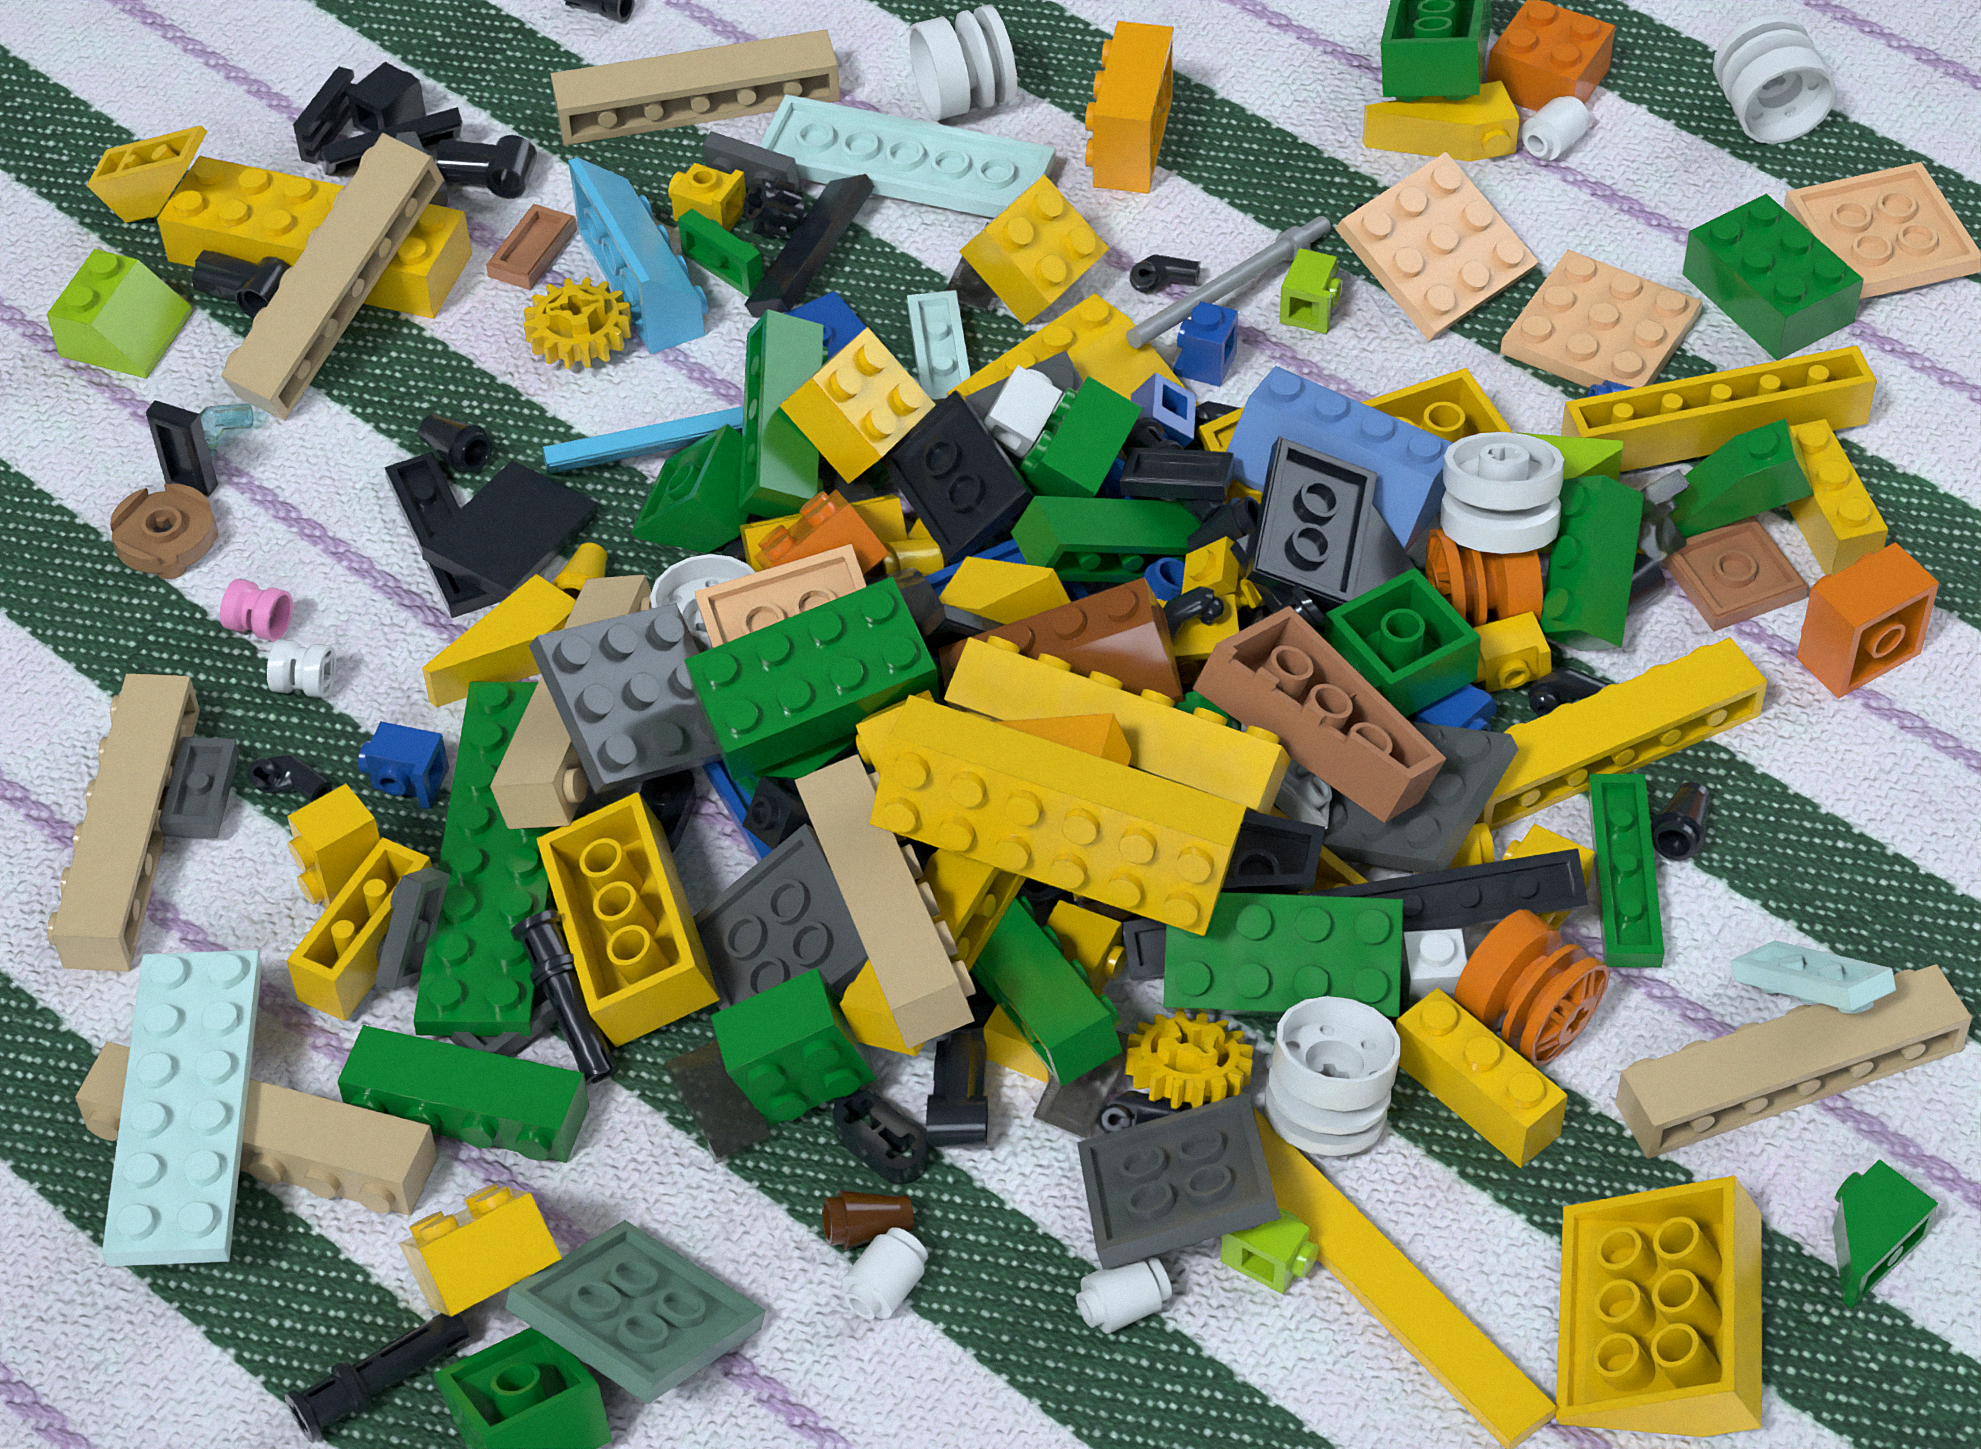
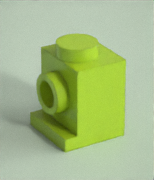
[1279,248,1343,334]
[1220,1208,1319,1295]

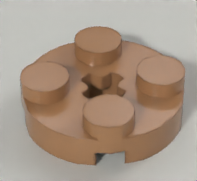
[110,483,218,579]

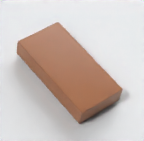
[486,204,577,290]

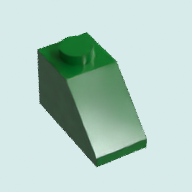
[1832,1159,1938,1309]

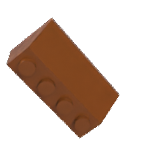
[938,577,1184,704]

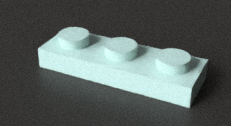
[907,290,971,415]
[1731,940,1896,1014]

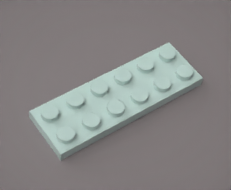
[759,94,1056,218]
[102,950,262,1266]

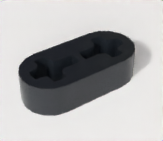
[640,769,697,853]
[832,1089,928,1185]

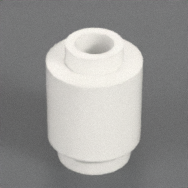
[1521,96,1589,161]
[841,1227,928,1319]
[1076,1255,1172,1334]

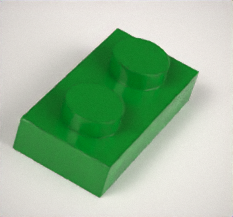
[678,208,763,297]

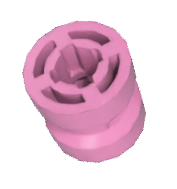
[220,578,293,642]

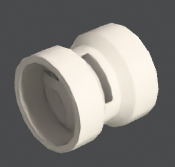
[267,639,336,698]

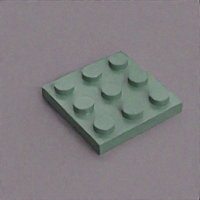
[505,1220,766,1404]

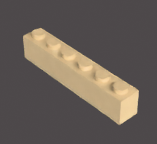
[551,29,840,145]
[221,133,444,421]
[490,575,652,829]
[47,673,200,972]
[794,754,976,1049]
[1615,964,1972,1159]
[75,1041,438,1216]

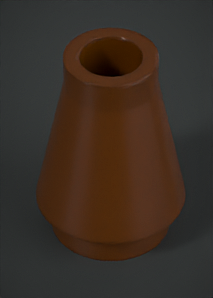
[822,1190,913,1250]

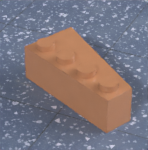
[1193,606,1447,823]

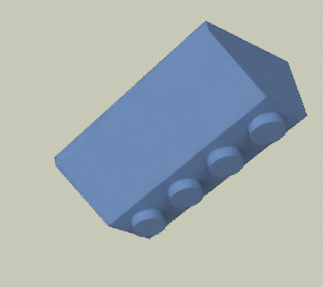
[1226,365,1453,553]

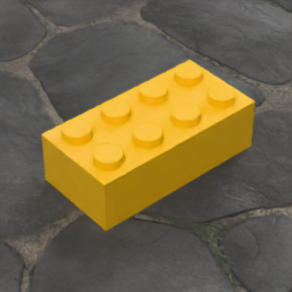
[537,792,720,1047]

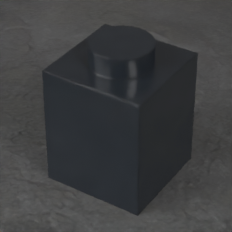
[347,62,426,133]

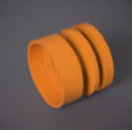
[1425,528,1543,628]
[1454,910,1610,1066]

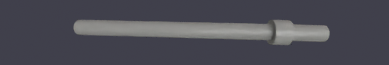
[1126,216,1331,348]

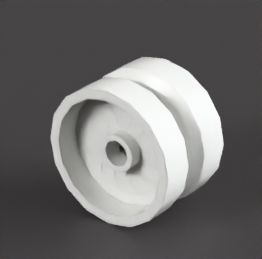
[1440,432,1564,554]

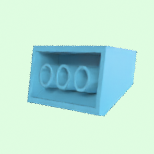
[568,157,709,354]

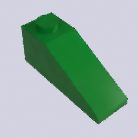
[1651,418,1814,546]

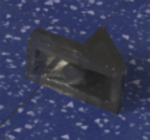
[1636,469,1691,563]

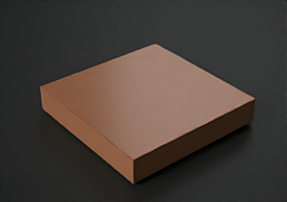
[1660,515,1808,632]

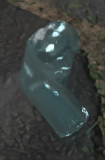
[200,403,254,457]

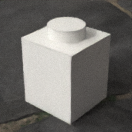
[983,365,1063,458]
[1401,929,1467,1012]

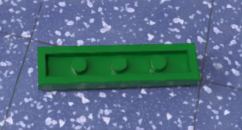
[1587,774,1664,968]

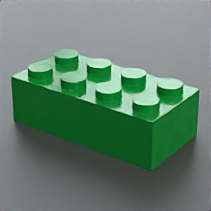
[1380,0,1492,102]
[684,576,940,782]
[1163,892,1404,1022]

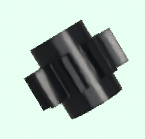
[744,177,804,239]

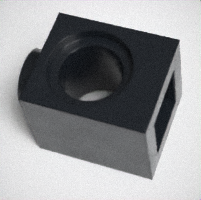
[742,775,814,850]

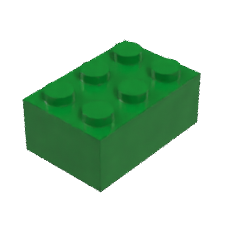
[1682,193,1864,361]

